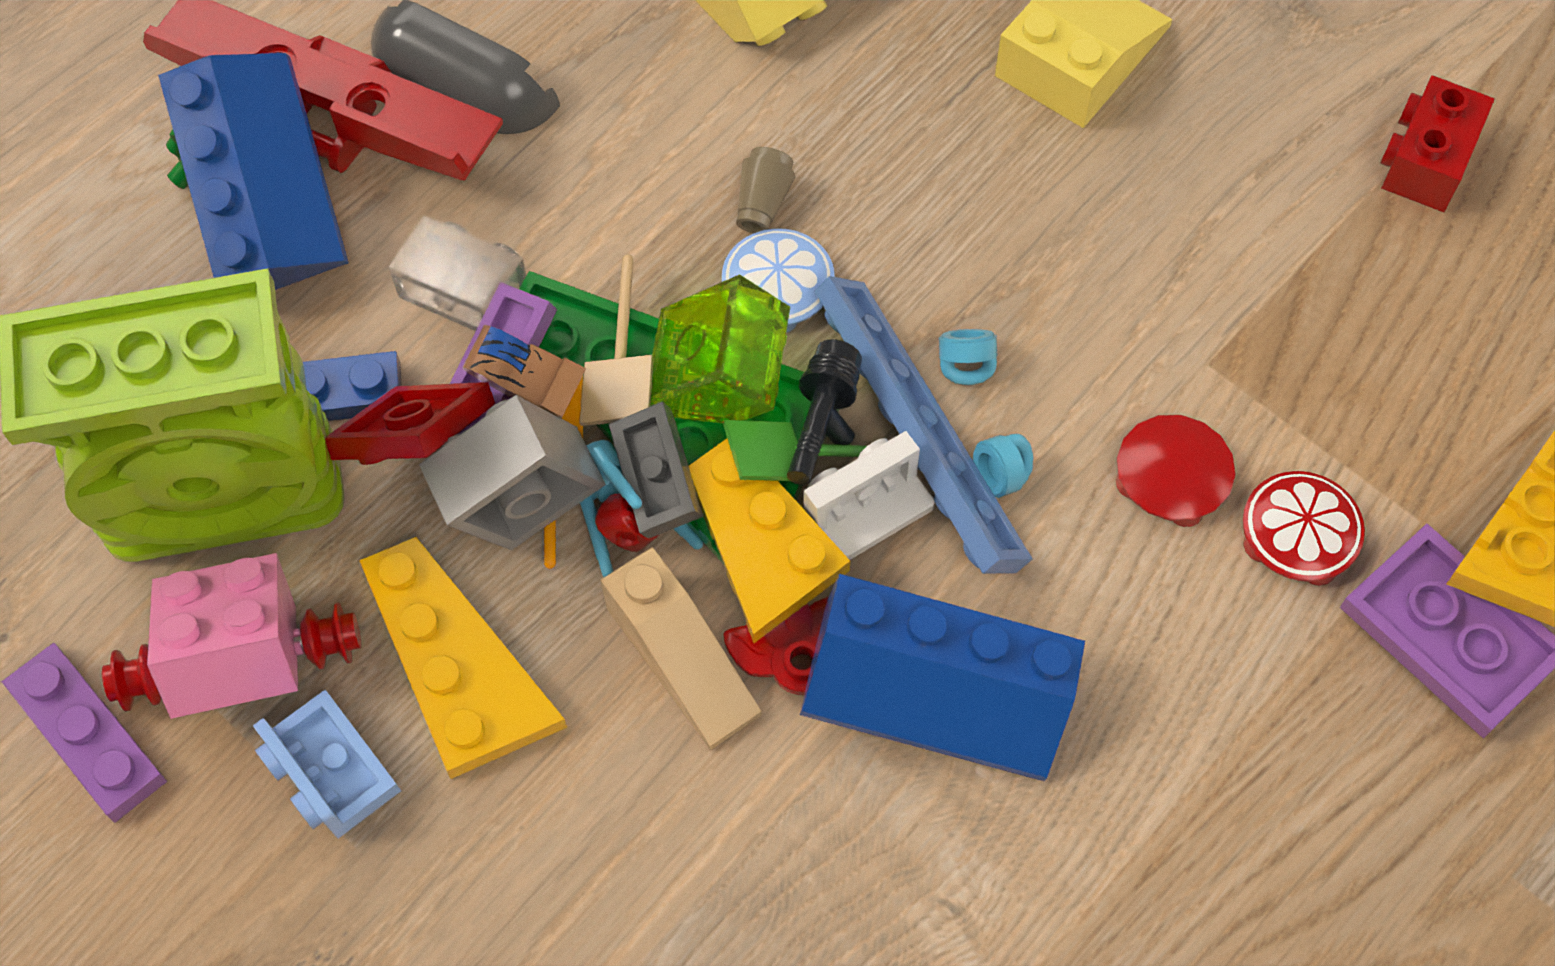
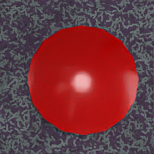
[1116,415,1236,527]

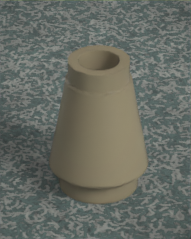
[736,147,795,233]

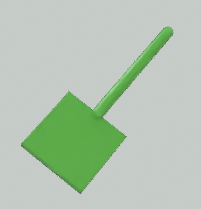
[723,420,867,481]

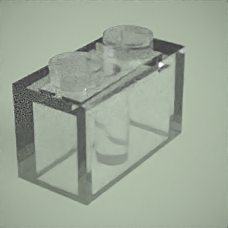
[389,216,527,331]

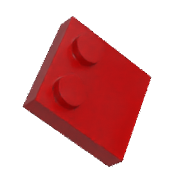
[325,382,495,465]

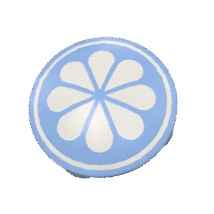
[722,229,834,334]

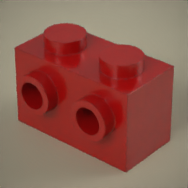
[1380,75,1495,212]

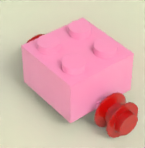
[102,553,362,719]

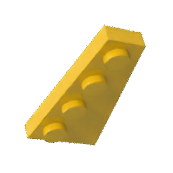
[1447,430,1555,627]
[359,537,567,779]

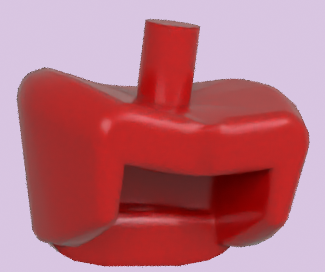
[595,493,659,552]

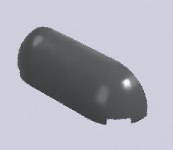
[371,0,560,134]

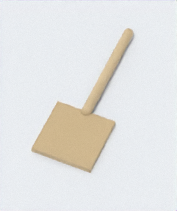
[580,254,654,426]

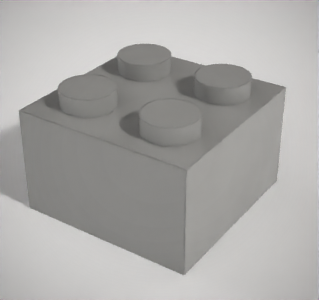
[419,395,606,550]

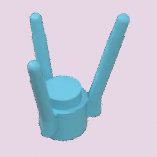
[580,440,703,577]

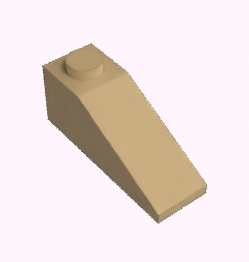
[600,547,762,750]

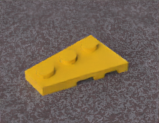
[689,439,850,643]

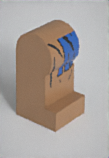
[462,325,586,419]

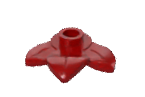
[723,597,828,695]

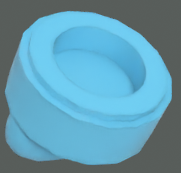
[939,329,997,385]
[973,433,1033,498]

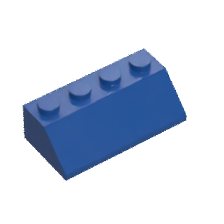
[158,53,349,290]
[800,574,1085,781]

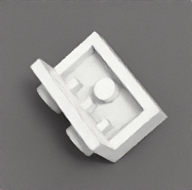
[804,431,935,560]

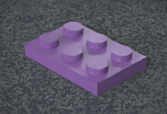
[1340,524,1555,739]

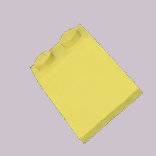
[995,0,1172,128]

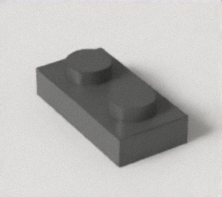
[609,401,704,539]

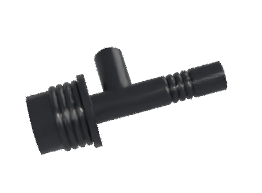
[787,339,862,485]

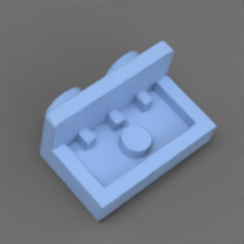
[253,690,401,839]

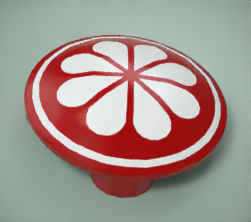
[1243,471,1365,586]

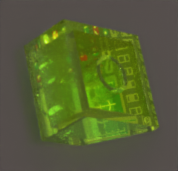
[651,274,790,423]

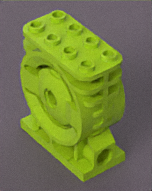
[0,268,344,562]

